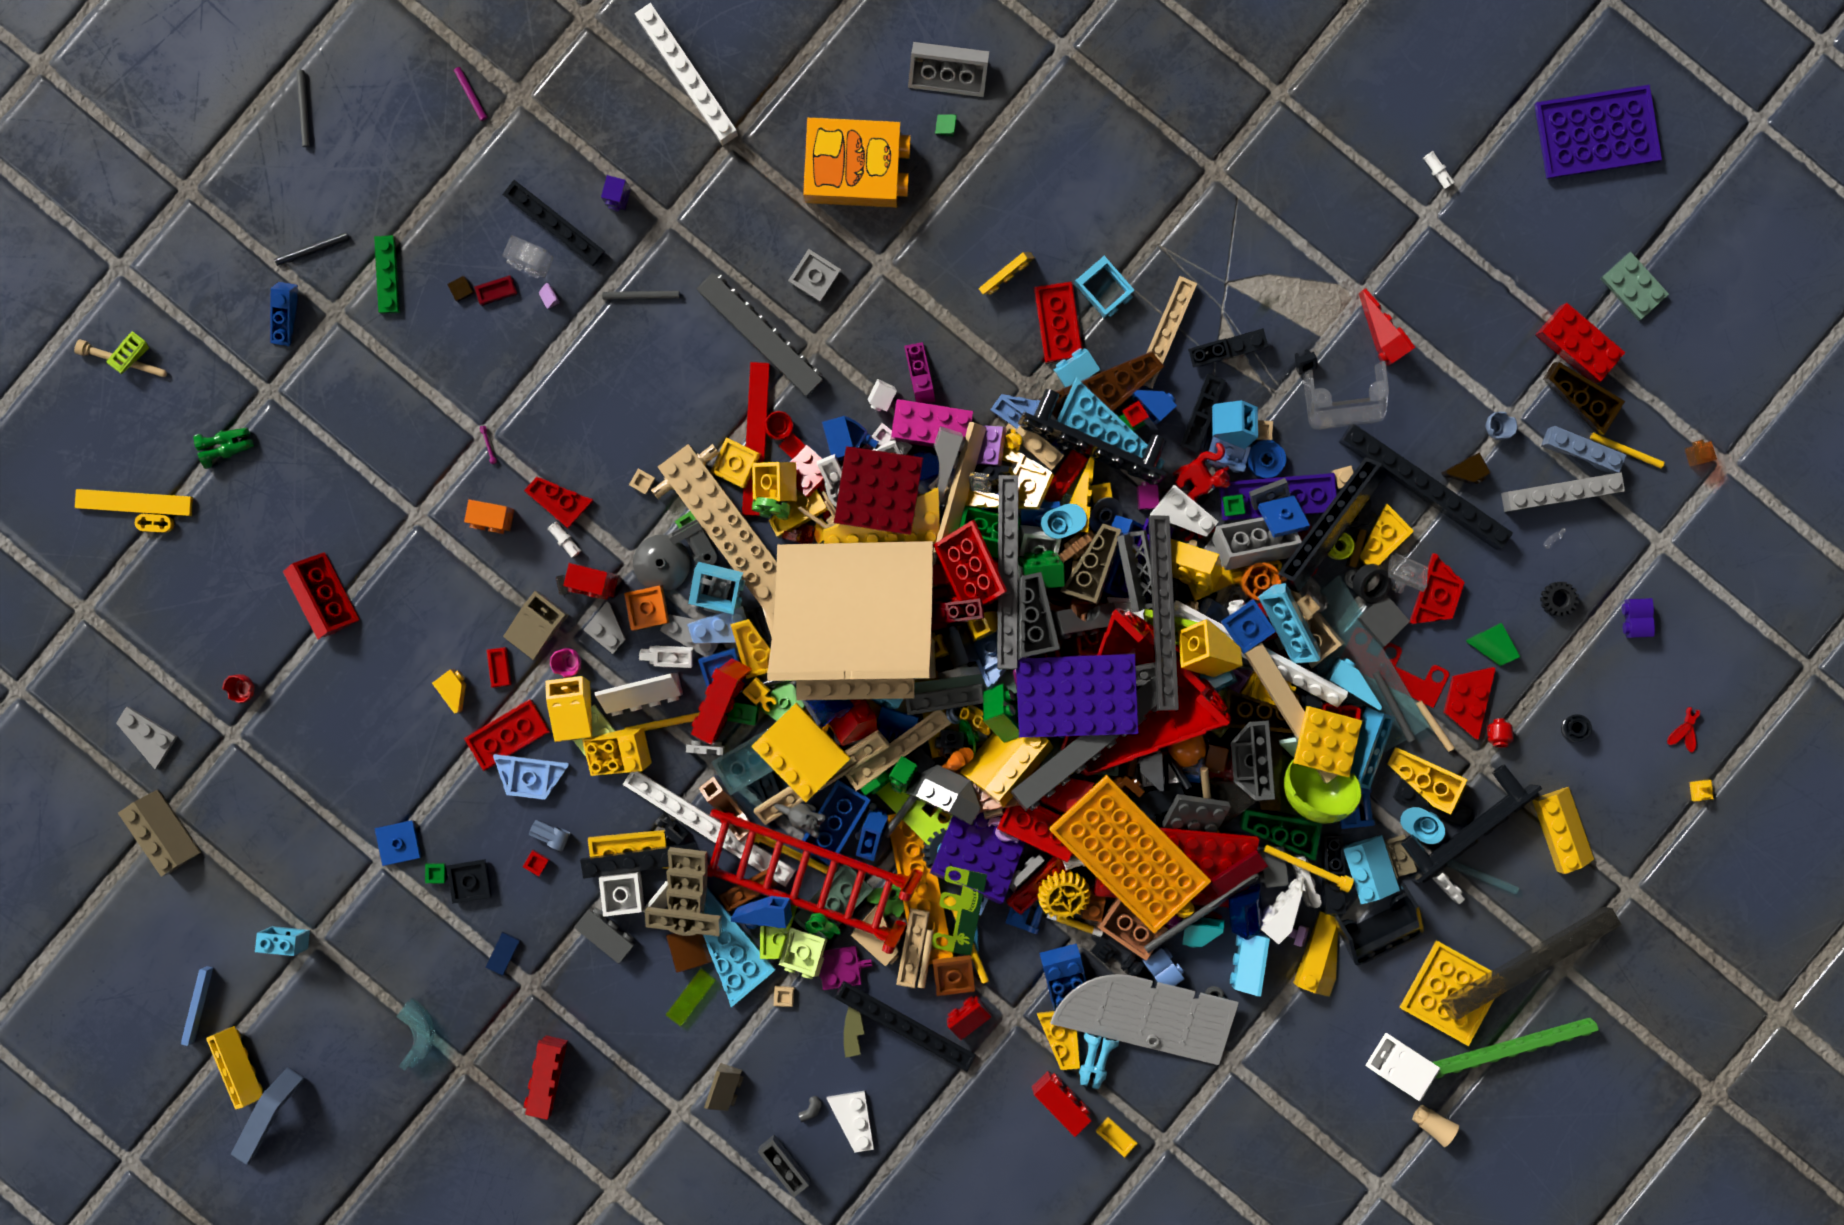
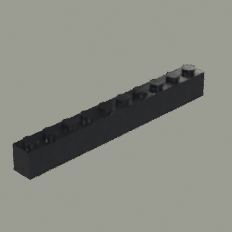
[1339,424,1513,550]

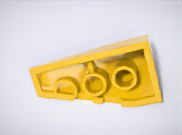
[1068,457,1094,534]
[1387,747,1469,814]
[1293,911,1338,997]

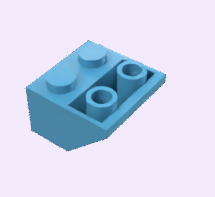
[1212,400,1258,449]

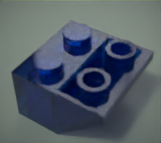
[1228,884,1263,940]

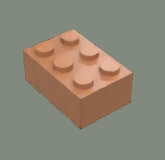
[1096,898,1168,961]

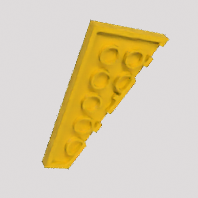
[823,487,940,544]

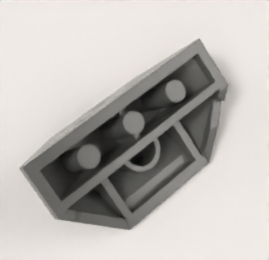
[1231,721,1275,800]
[906,765,981,825]

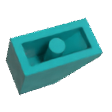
[1183,917,1225,948]

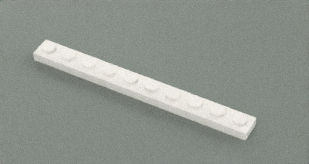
[1174,600,1348,707]
[623,771,796,887]

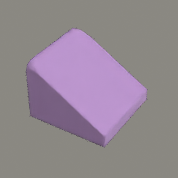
[539,283,560,309]

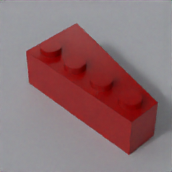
[523,1035,568,1120]

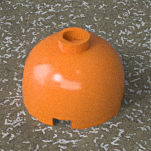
[1241,562,1281,601]
[1167,735,1207,767]

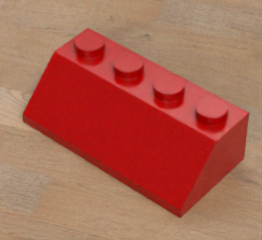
[283,552,359,639]

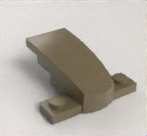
[645,847,722,937]

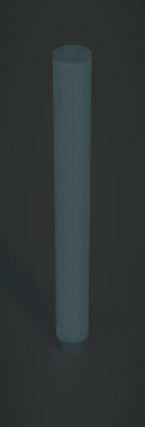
[1446,860,1519,894]

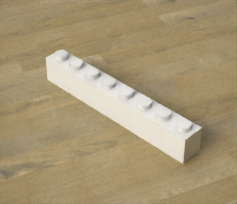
[635,3,738,146]

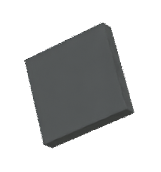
[1357,595,1410,647]

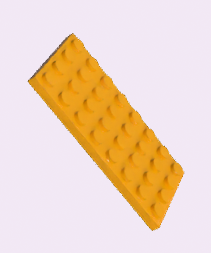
[1049,775,1211,934]

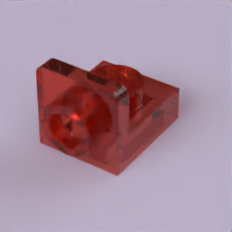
[782,524,816,544]

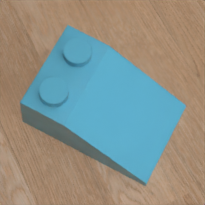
[1326,657,1382,710]

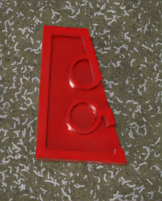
[524,477,593,529]

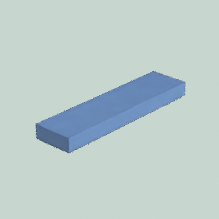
[181,966,213,1046]

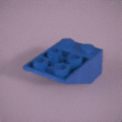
[1039,944,1086,1011]

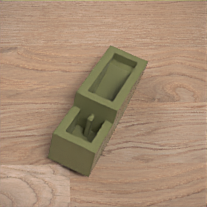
[844,1006,865,1058]

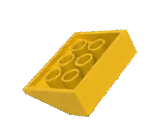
[751,702,851,802]
[960,732,1053,807]

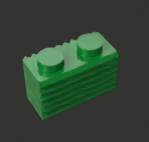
[889,756,917,794]

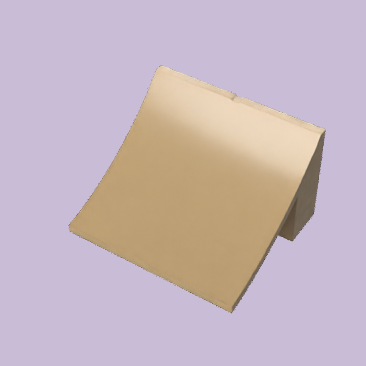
[767,541,936,700]

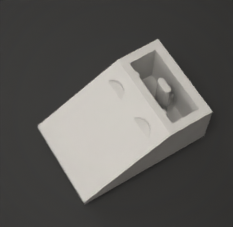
[1261,876,1305,944]
[1365,1033,1441,1101]

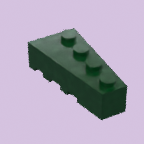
[1239,806,1322,861]

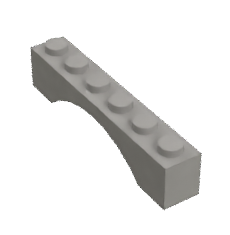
[934,426,965,516]
[1501,472,1625,512]

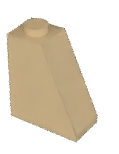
[851,905,899,966]

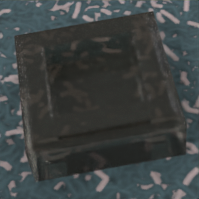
[556,575,570,596]

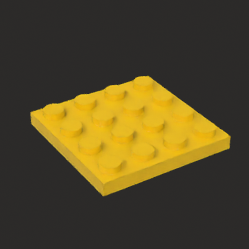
[1399,940,1505,1046]

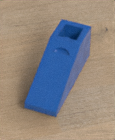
[270,282,298,346]
[731,896,792,928]

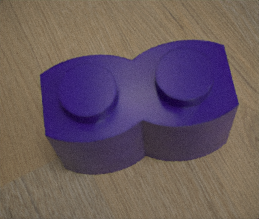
[1622,598,1655,638]

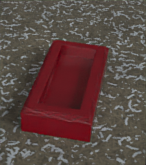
[474,275,517,306]

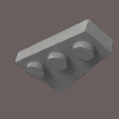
[660,614,719,657]

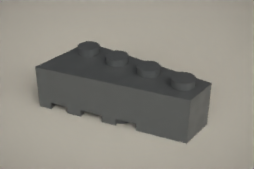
[1018,572,1060,660]

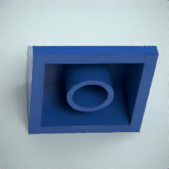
[1130,390,1177,425]

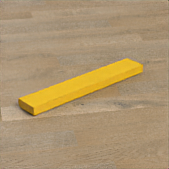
[75,489,193,516]

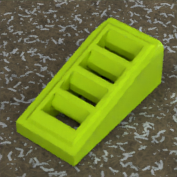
[106,331,149,375]

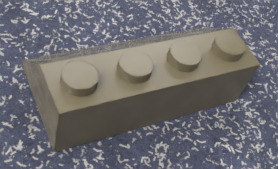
[118,790,201,877]

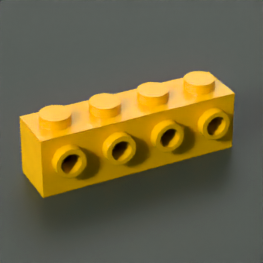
[206,1026,263,1109]

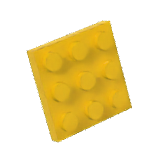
[1293,706,1362,777]

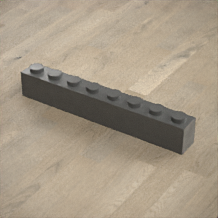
[696,272,823,398]

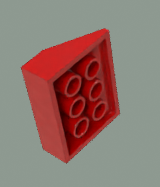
[933,520,1007,609]

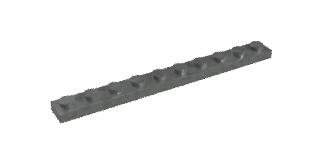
[997,475,1019,670]
[1148,515,1179,711]

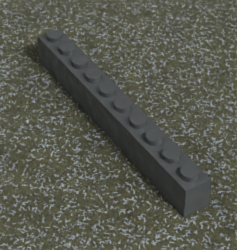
[1011,676,1179,811]

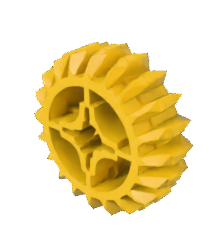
[1038,869,1091,920]

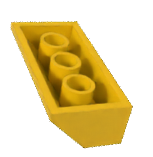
[1532,787,1594,874]

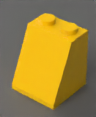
[1178,619,1243,677]

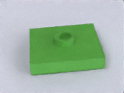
[760,682,811,721]

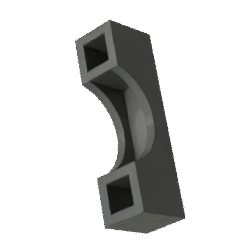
[1051,602,1116,641]

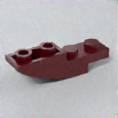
[932,598,984,624]

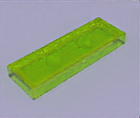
[666,968,716,1027]

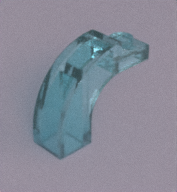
[396,998,434,1071]

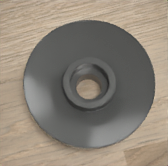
[1089,497,1123,532]

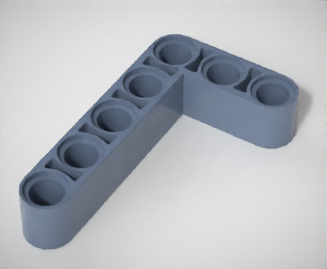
[231,1067,304,1165]

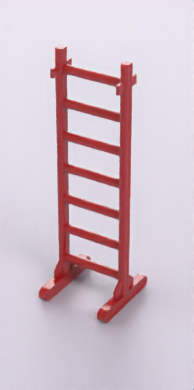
[707,808,923,954]

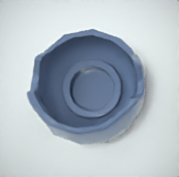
[1485,411,1518,440]

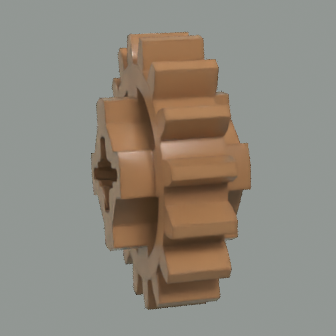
[1058,531,1095,563]

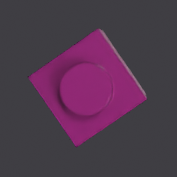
[1137,482,1159,510]

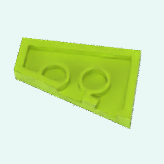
[760,905,797,959]

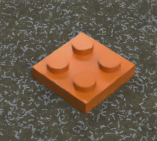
[624,585,669,631]

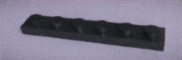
[502,180,605,266]
[580,842,697,879]

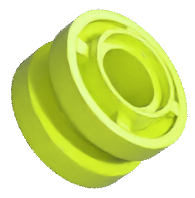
[1328,533,1354,560]

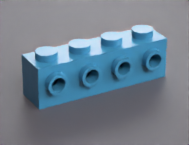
[1350,707,1395,790]

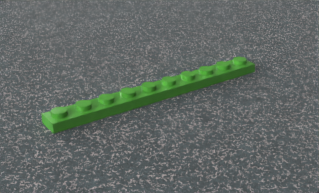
[1432,1017,1599,1078]

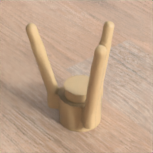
[798,491,837,529]

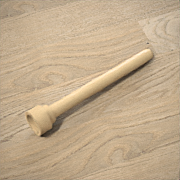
[74,339,167,377]

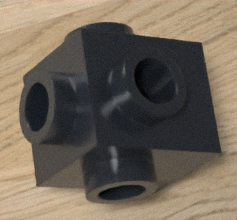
[935,729,964,758]

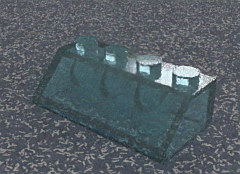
[711,729,773,795]

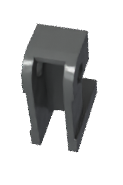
[668,519,717,565]

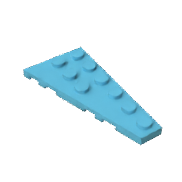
[1056,378,1165,470]
[702,887,776,1007]

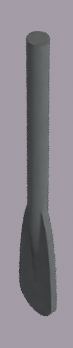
[1144,874,1260,953]

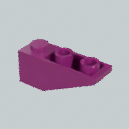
[904,342,935,403]

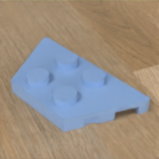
[493,754,569,799]

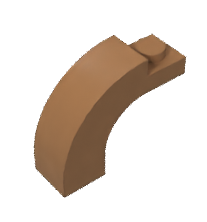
[699,777,750,843]

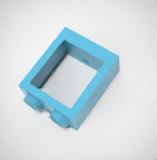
[1074,255,1134,318]
[688,562,745,615]
[255,926,310,956]

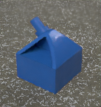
[822,416,879,462]

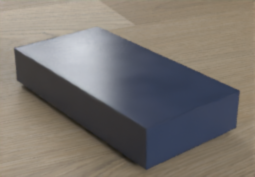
[485,932,520,976]

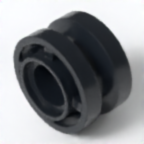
[1561,714,1592,742]

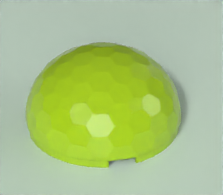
[1284,759,1361,823]

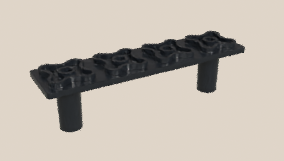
[1018,389,1167,485]
[1400,764,1543,883]

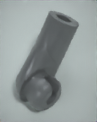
[798,1096,822,1122]

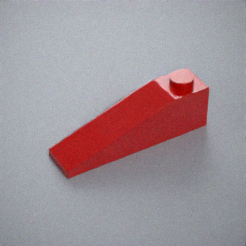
[1358,288,1415,366]

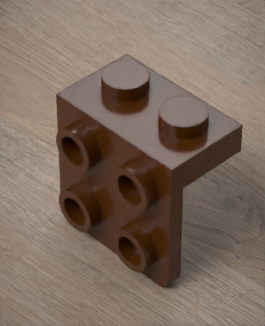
[1112,774,1145,798]

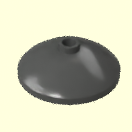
[633,535,691,592]

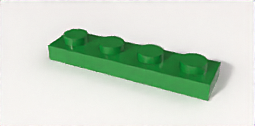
[374,235,399,314]

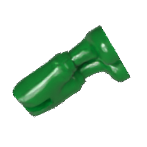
[193,427,254,469]

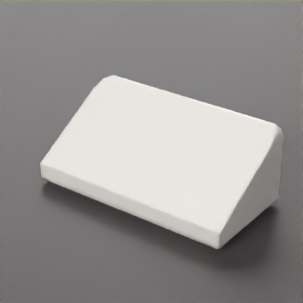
[643,881,668,913]

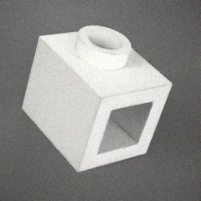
[868,379,897,411]

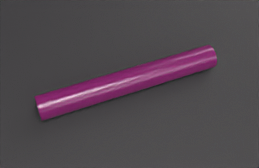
[454,67,487,121]

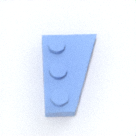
[687,606,747,643]

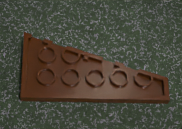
[1039,351,1164,419]

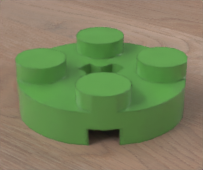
[752,497,791,520]

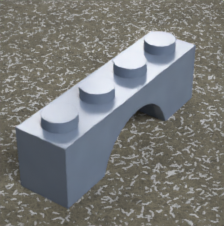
[1541,426,1626,474]

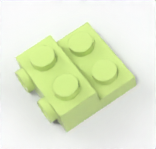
[779,927,827,979]

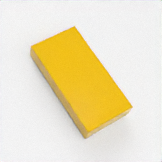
[1096,1116,1138,1158]

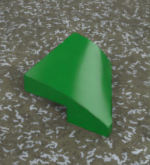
[1466,623,1520,666]

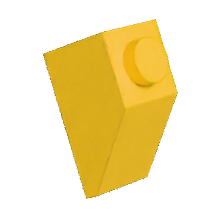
[432,669,466,714]

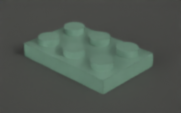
[1600,252,1669,321]

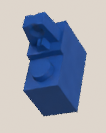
[856,807,888,861]

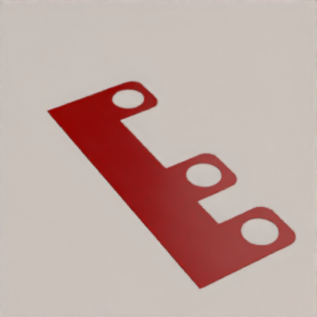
[1340,627,1449,708]

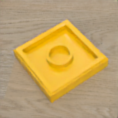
[710,437,761,489]

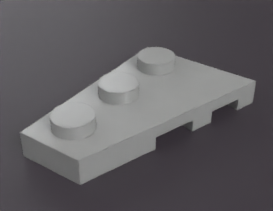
[116,707,178,769]

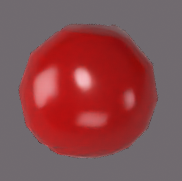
[764,411,794,440]
[222,674,254,703]

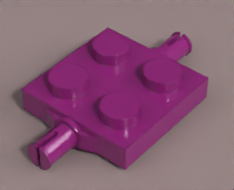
[819,946,872,990]

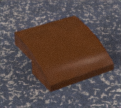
[666,933,713,973]

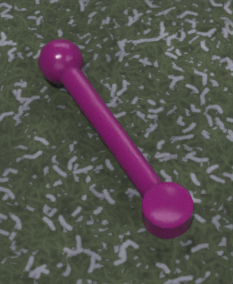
[480,425,497,464]

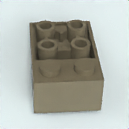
[503,591,569,660]

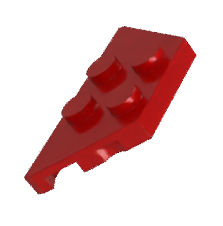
[1409,553,1465,624]
[1443,667,1496,740]

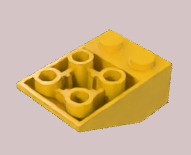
[546,676,592,742]
[582,727,652,776]

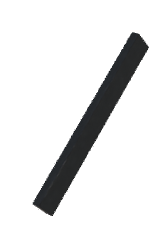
[834,980,976,1072]

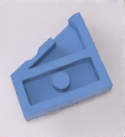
[990,394,1040,429]

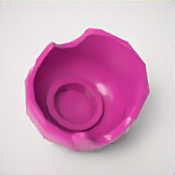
[550,648,582,677]

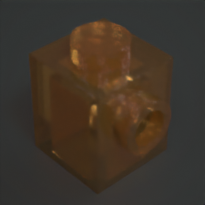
[1685,439,1717,467]

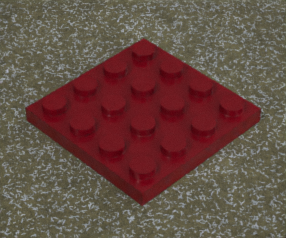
[834,446,923,535]

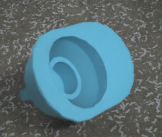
[1041,504,1087,539]
[1401,807,1445,844]

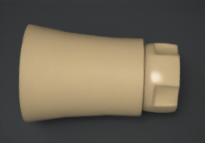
[1412,1105,1459,1147]

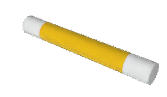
[1046,914,1103,937]

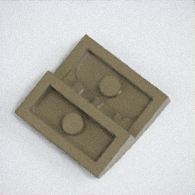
[1384,834,1417,879]

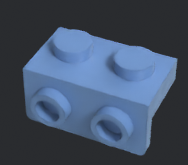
[1207,437,1251,472]

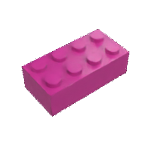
[890,399,973,452]

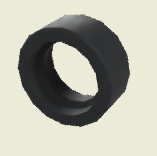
[1352,564,1392,603]

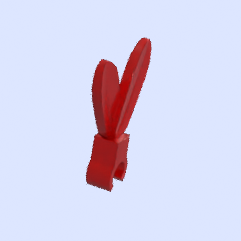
[1667,707,1700,752]

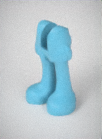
[1079,1032,1119,1089]

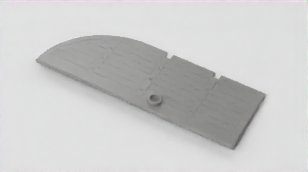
[1050,974,1239,1065]

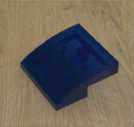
[802,699,854,729]

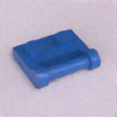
[1340,787,1375,829]
[1005,887,1043,934]

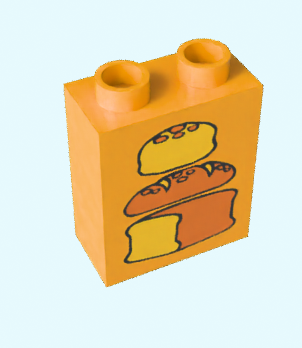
[803,117,911,208]

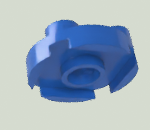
[1247,440,1286,479]

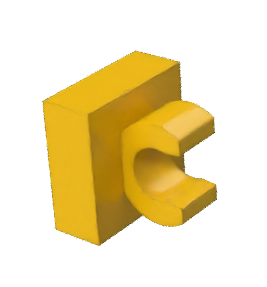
[1689,780,1714,801]

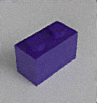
[601,175,631,212]

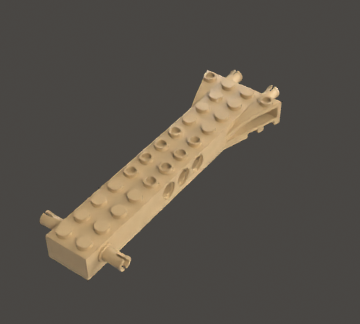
[651,444,777,637]

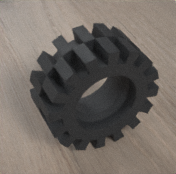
[1540,582,1579,616]

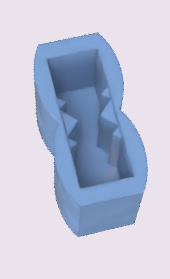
[1141,946,1184,986]

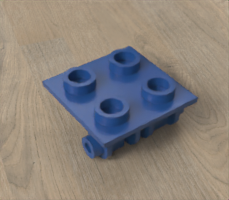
[877,707,919,742]

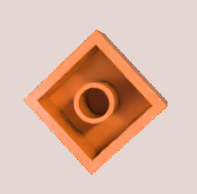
[464,499,514,534]

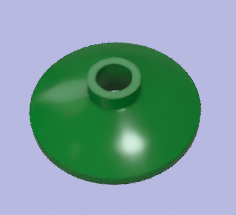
[959,719,979,757]

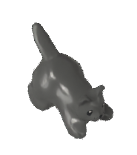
[774,803,826,838]

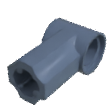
[529,819,571,851]

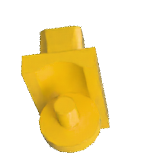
[959,705,990,736]

